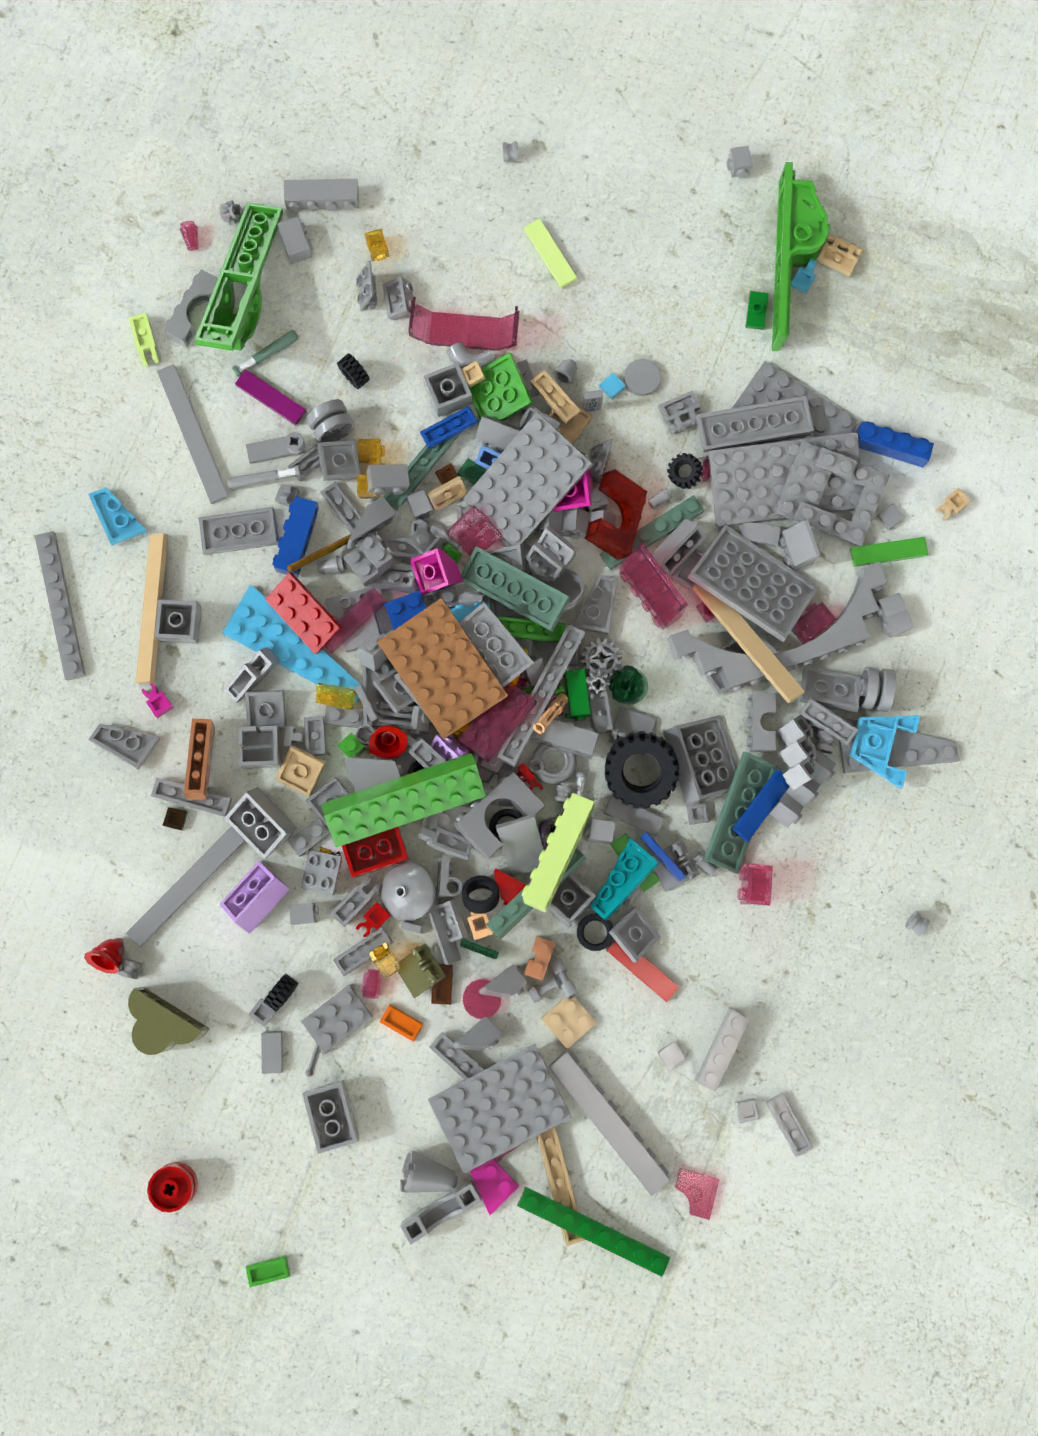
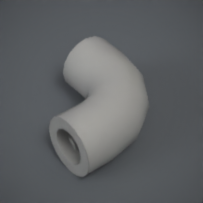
[447,342,496,369]

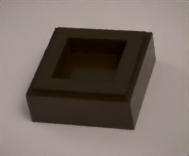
[162,807,188,831]

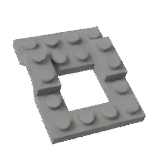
[774,441,890,546]

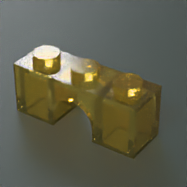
[357,439,385,499]

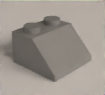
[778,519,820,570]

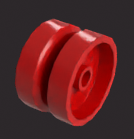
[147,1162,198,1213]

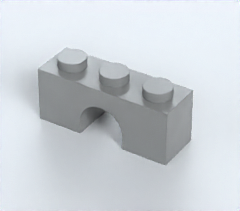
[746,693,776,753]

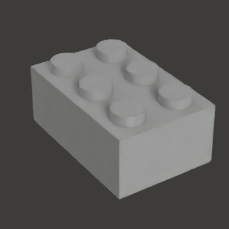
[302,1080,360,1154]

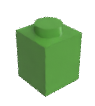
[337,732,366,758]

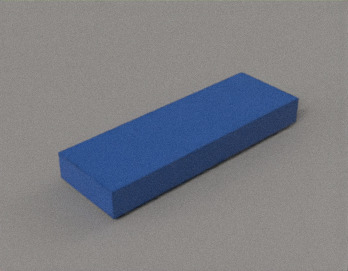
[420,406,478,450]
[640,832,686,882]

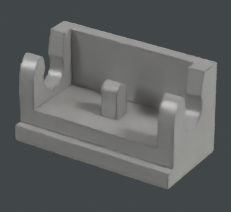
[588,691,613,734]

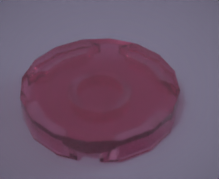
[463,979,501,1019]

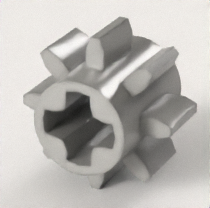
[220,200,243,225]
[586,668,610,694]

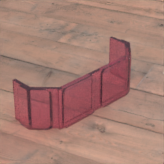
[408,297,520,351]

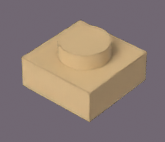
[461,361,486,387]

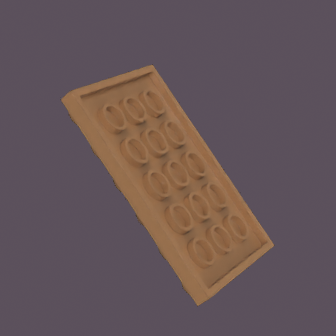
[377,598,508,739]

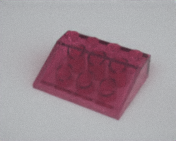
[619,542,688,630]

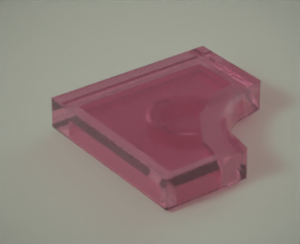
[675,1168,719,1220]

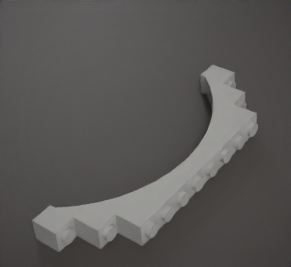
[667,562,888,692]

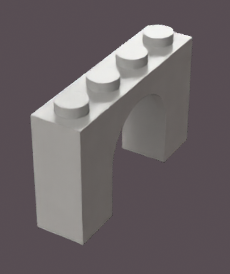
[455,772,545,861]

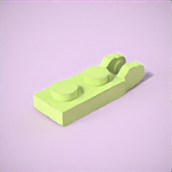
[129,313,159,366]

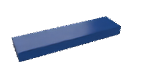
[732,770,789,842]

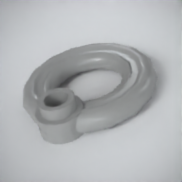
[529,744,577,784]

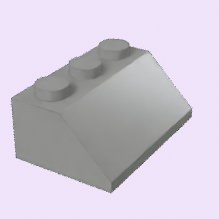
[224,787,297,860]

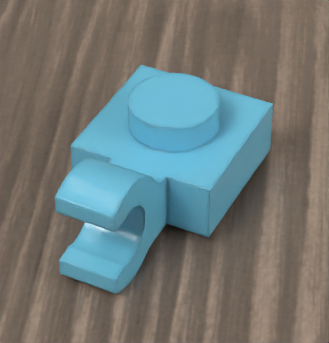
[791,259,817,293]

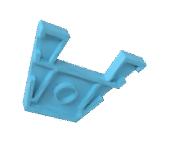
[849,715,920,789]

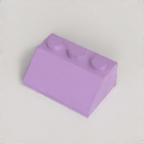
[220,860,290,934]

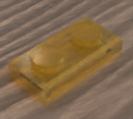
[316,683,355,710]

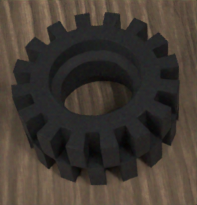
[337,353,370,390]
[667,453,703,489]
[263,974,299,1012]

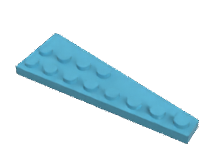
[222,585,363,705]

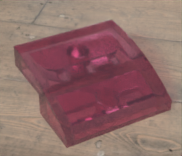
[448,505,502,556]

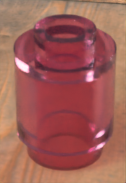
[361,969,383,999]

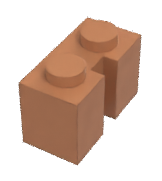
[524,936,555,981]

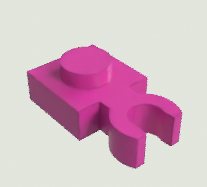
[142,683,173,719]

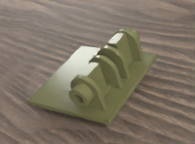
[394,943,446,999]

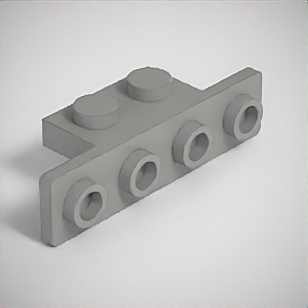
[428,886,468,965]

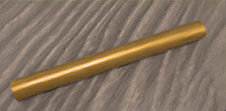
[287,534,352,573]

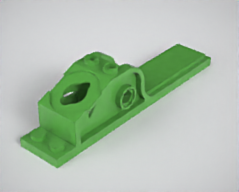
[772,162,830,351]
[194,202,283,351]

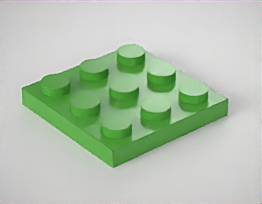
[468,353,534,421]

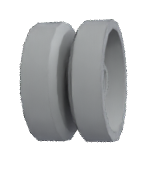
[306,399,355,443]
[859,666,896,712]

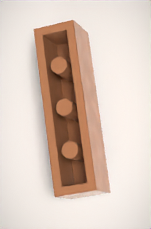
[184,718,215,801]

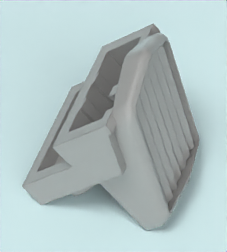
[525,526,578,582]

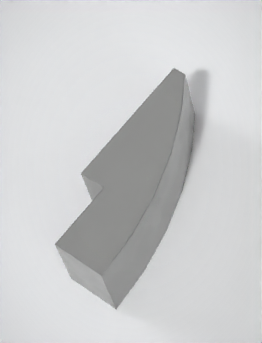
[224,647,280,703]

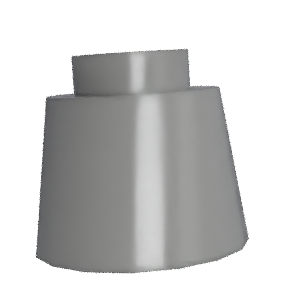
[554,359,577,384]

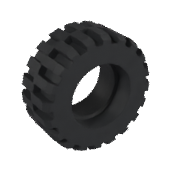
[605,731,679,809]

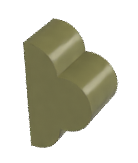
[128,987,210,1055]

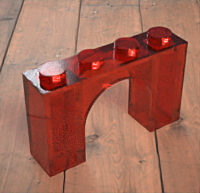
[584,469,648,560]

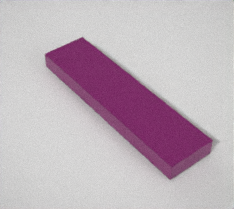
[235,369,307,426]

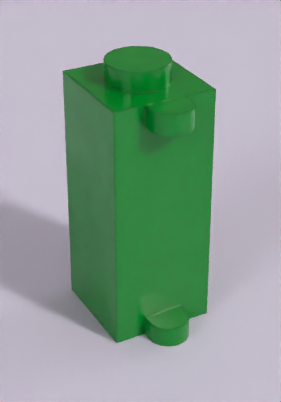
[563,669,590,721]

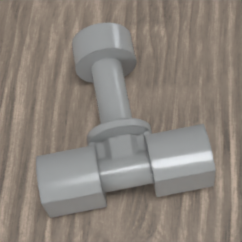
[527,957,579,1003]

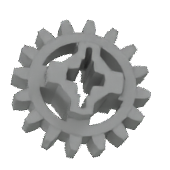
[580,638,622,677]

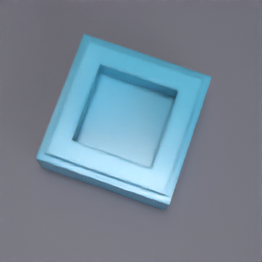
[599,373,625,399]

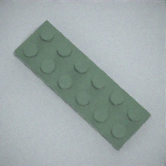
[461,546,571,632]
[703,751,778,874]

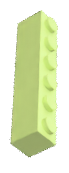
[522,793,595,913]

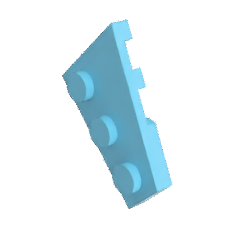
[89,487,147,546]

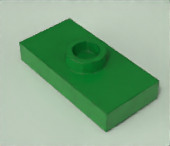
[745,291,768,330]

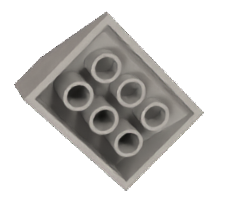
[663,715,737,805]

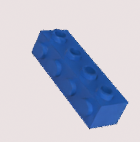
[856,421,934,468]
[272,496,319,578]

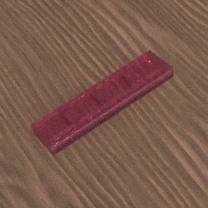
[325,587,387,653]

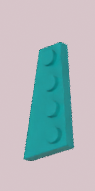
[591,838,659,921]

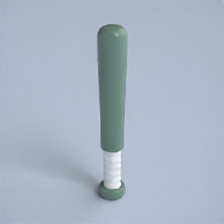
[232,330,299,377]

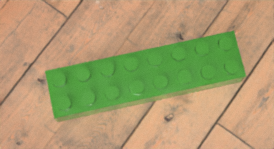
[322,753,486,848]

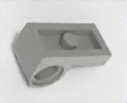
[436,856,463,899]

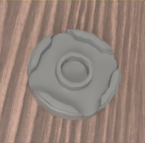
[624,359,661,396]

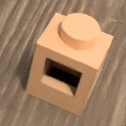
[467,912,493,940]

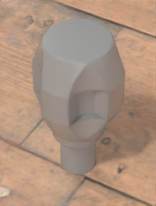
[428,524,460,550]

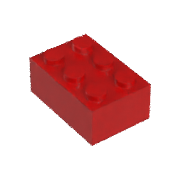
[342,826,409,878]

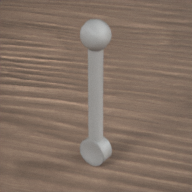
[305,1043,319,1077]

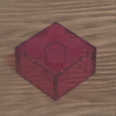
[737,864,773,906]

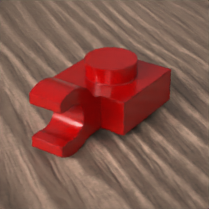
[517,763,544,794]

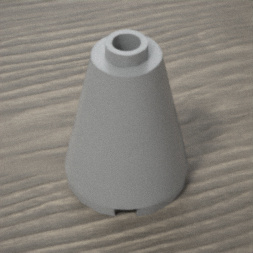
[400,1151,458,1193]

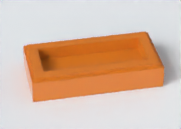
[380,1004,423,1042]

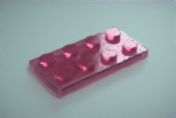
[458,682,538,762]

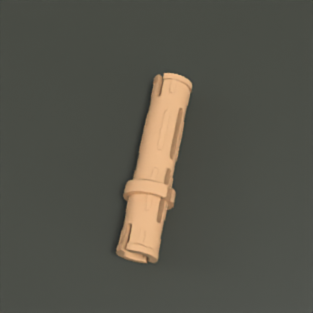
[533,693,569,734]

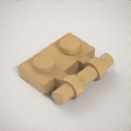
[817,235,863,276]

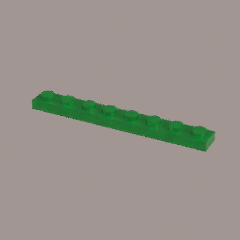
[517,1186,670,1277]

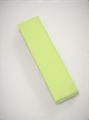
[524,219,577,289]

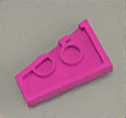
[470,1158,519,1215]

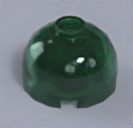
[609,666,649,705]

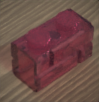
[791,602,836,645]

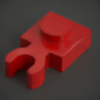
[355,902,391,937]

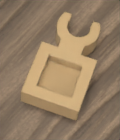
[935,488,971,520]

